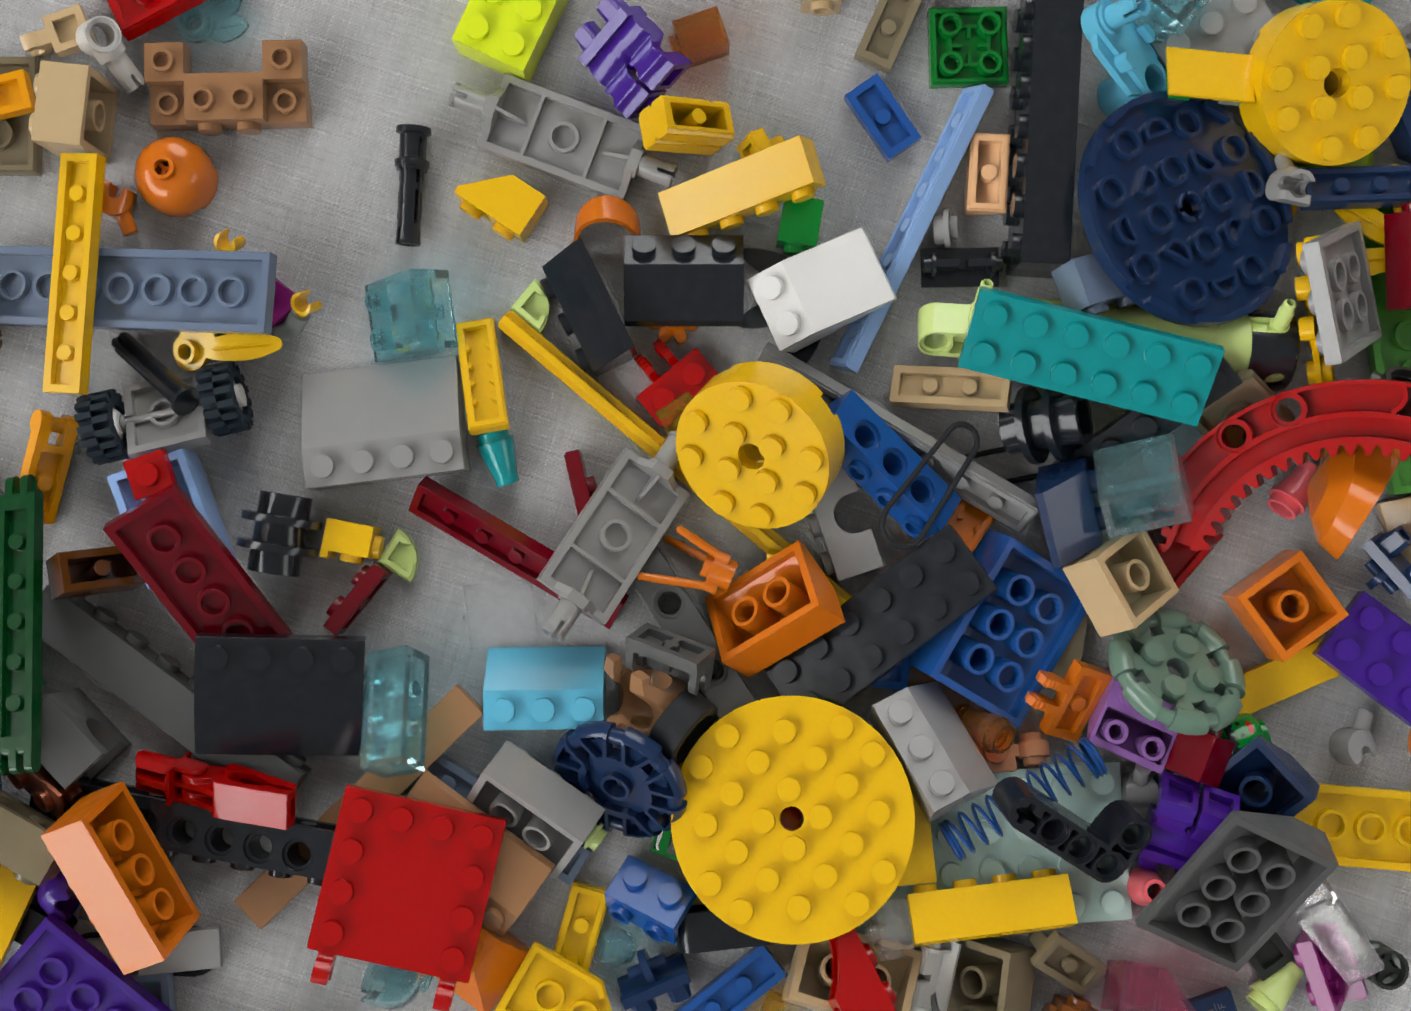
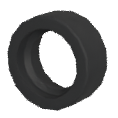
[649,689,718,765]

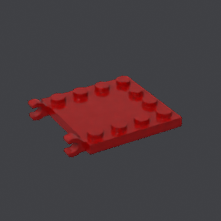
[307,784,507,1011]

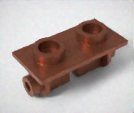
[7,764,85,819]

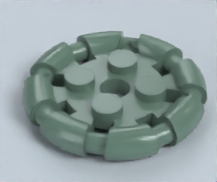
[1107,607,1246,736]

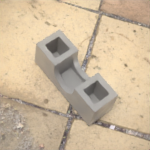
[807,467,884,581]

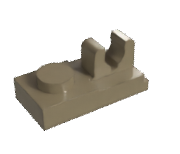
[1028,929,1108,997]

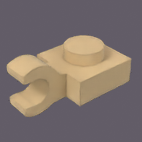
[19,4,98,58]

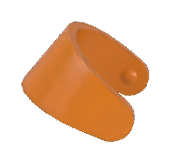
[573,195,641,242]

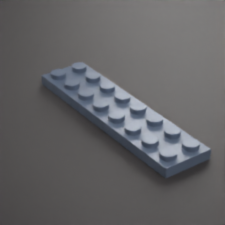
[0,246,277,335]

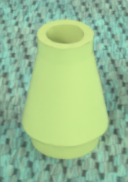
[1246,961,1304,1011]

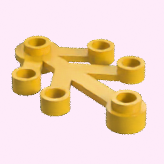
[1295,235,1335,385]

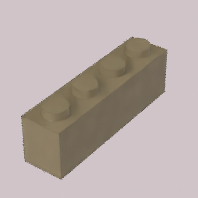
[0,790,60,886]

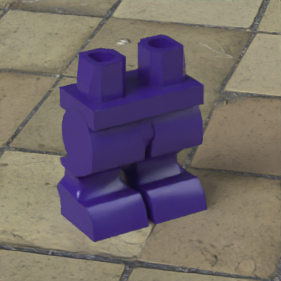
[574,0,692,119]
[1138,771,1240,875]

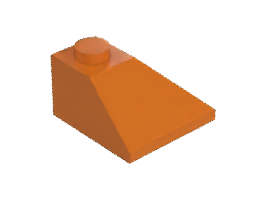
[436,926,530,1011]

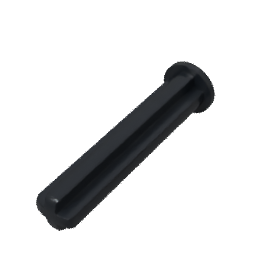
[111,332,201,415]

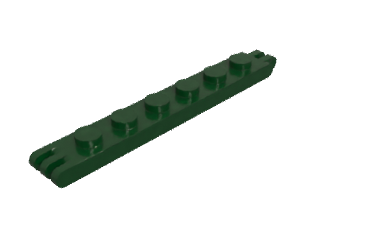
[0,474,44,776]

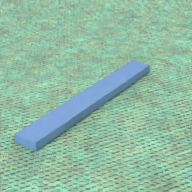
[830,84,995,373]

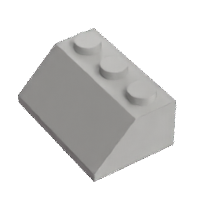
[869,681,998,822]
[466,740,606,880]

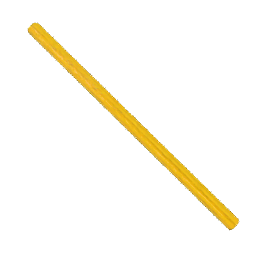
[498,310,853,606]

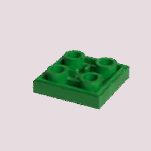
[927,6,1009,89]

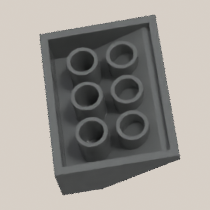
[1135,810,1339,972]

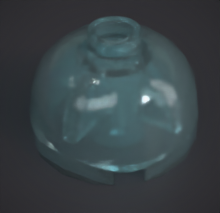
[361,962,433,1010]

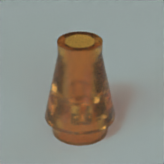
[958,705,1016,754]

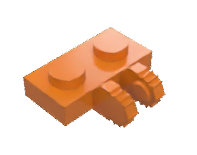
[1024,659,1112,742]

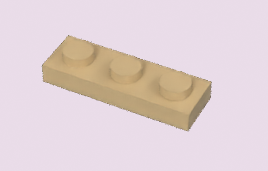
[889,365,1013,413]

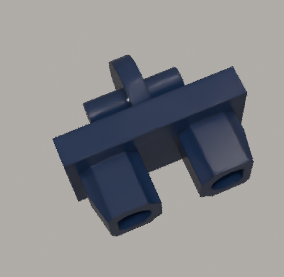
[1362,526,1411,601]
[617,948,691,1011]

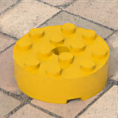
[1239,0,1411,166]
[676,361,845,529]

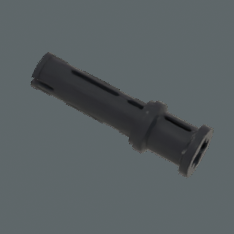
[394,124,431,247]

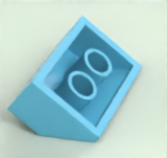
[483,646,607,731]

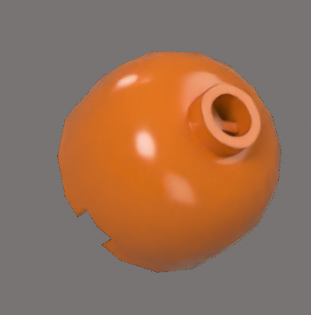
[134,136,219,218]

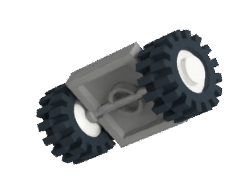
[74,361,254,465]

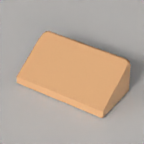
[963,133,1010,216]

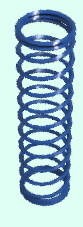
[938,737,1108,861]

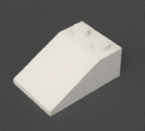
[747,227,897,353]

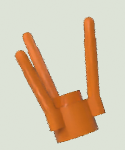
[636,526,739,595]

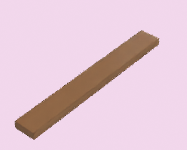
[234,683,483,929]

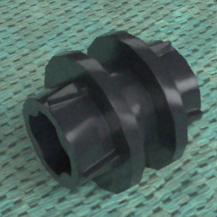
[998,386,1093,465]
[236,490,323,577]

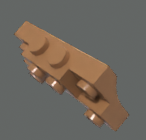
[144,39,312,136]

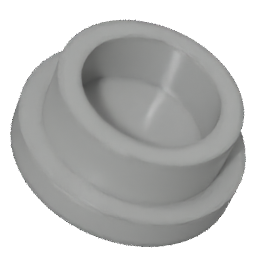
[933,208,959,248]

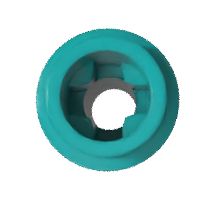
[476,430,520,487]

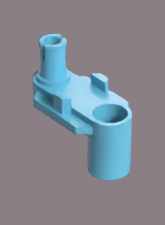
[1081,0,1167,116]

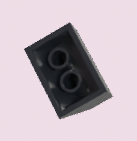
[624,235,744,326]
[540,238,638,377]

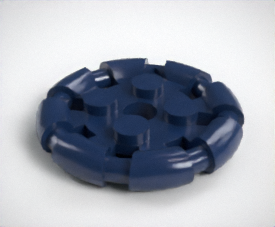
[553,721,687,838]

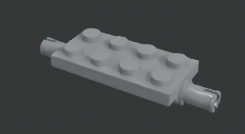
[449,73,678,200]
[536,431,690,643]

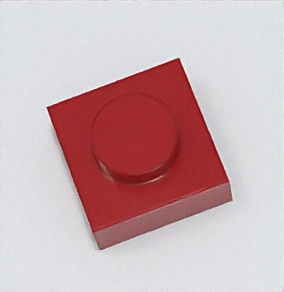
[123,449,178,501]

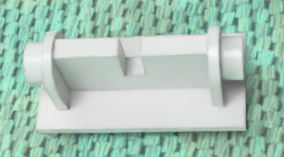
[910,942,962,1011]

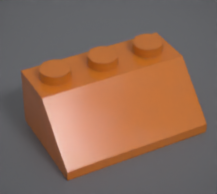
[705,540,845,678]

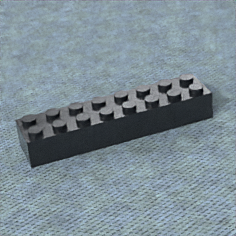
[1001,0,1084,278]

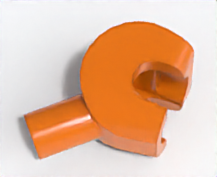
[102,179,139,237]

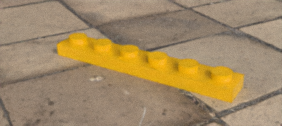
[42,153,106,395]

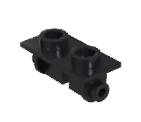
[920,247,1003,288]

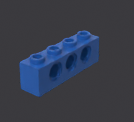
[828,390,962,539]

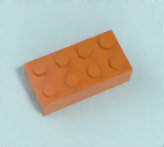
[41,781,201,975]

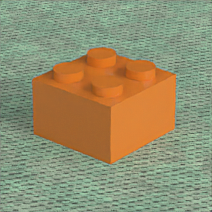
[1221,550,1349,662]

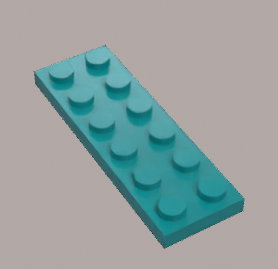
[958,286,1225,427]

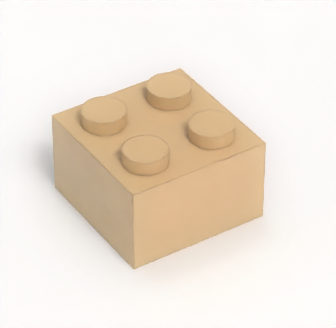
[29,60,119,165]
[1062,522,1179,637]

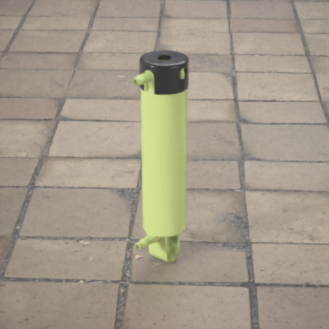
[917,279,1300,391]

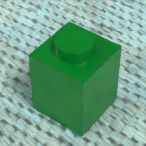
[776,198,824,257]

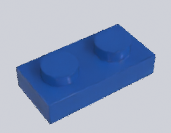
[844,73,921,163]

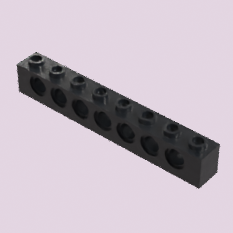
[29,775,336,886]

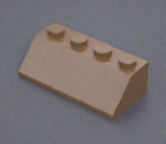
[406,770,555,937]

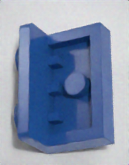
[604,855,697,945]

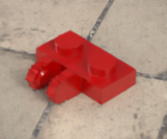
[633,338,718,428]

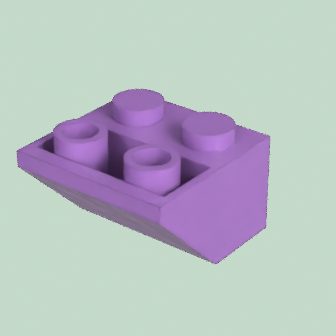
[1087,666,1178,775]

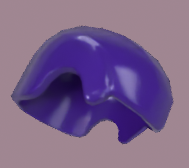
[36,870,81,923]

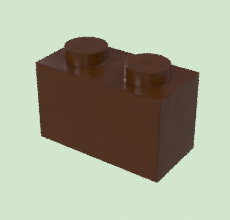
[46,546,145,600]

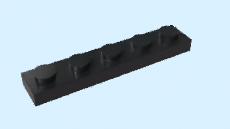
[1052,356,1243,481]

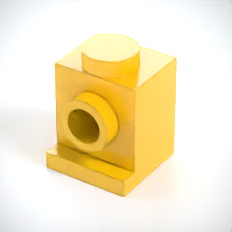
[319,518,385,564]

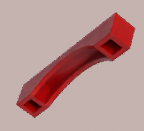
[781,806,897,1011]

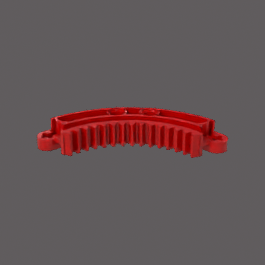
[1142,378,1411,554]

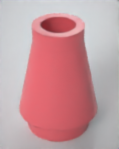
[1267,461,1318,520]
[1127,866,1166,906]

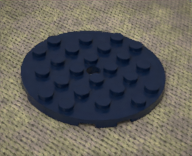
[1078,91,1293,327]

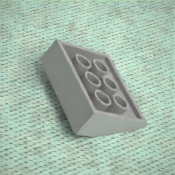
[301,356,471,490]

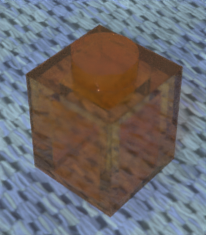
[668,6,730,69]

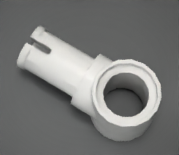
[75,16,145,94]

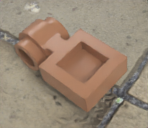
[971,731,1050,773]

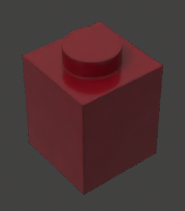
[1165,729,1235,788]

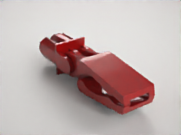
[135,750,297,830]

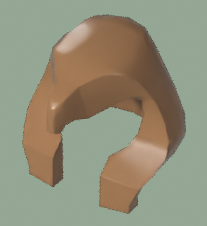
[603,653,686,736]

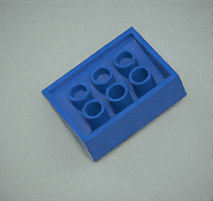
[909,529,1086,729]

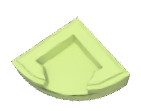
[510,279,550,334]
[377,528,419,582]

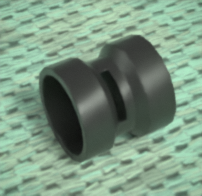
[1355,940,1409,990]

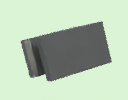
[41,687,132,789]

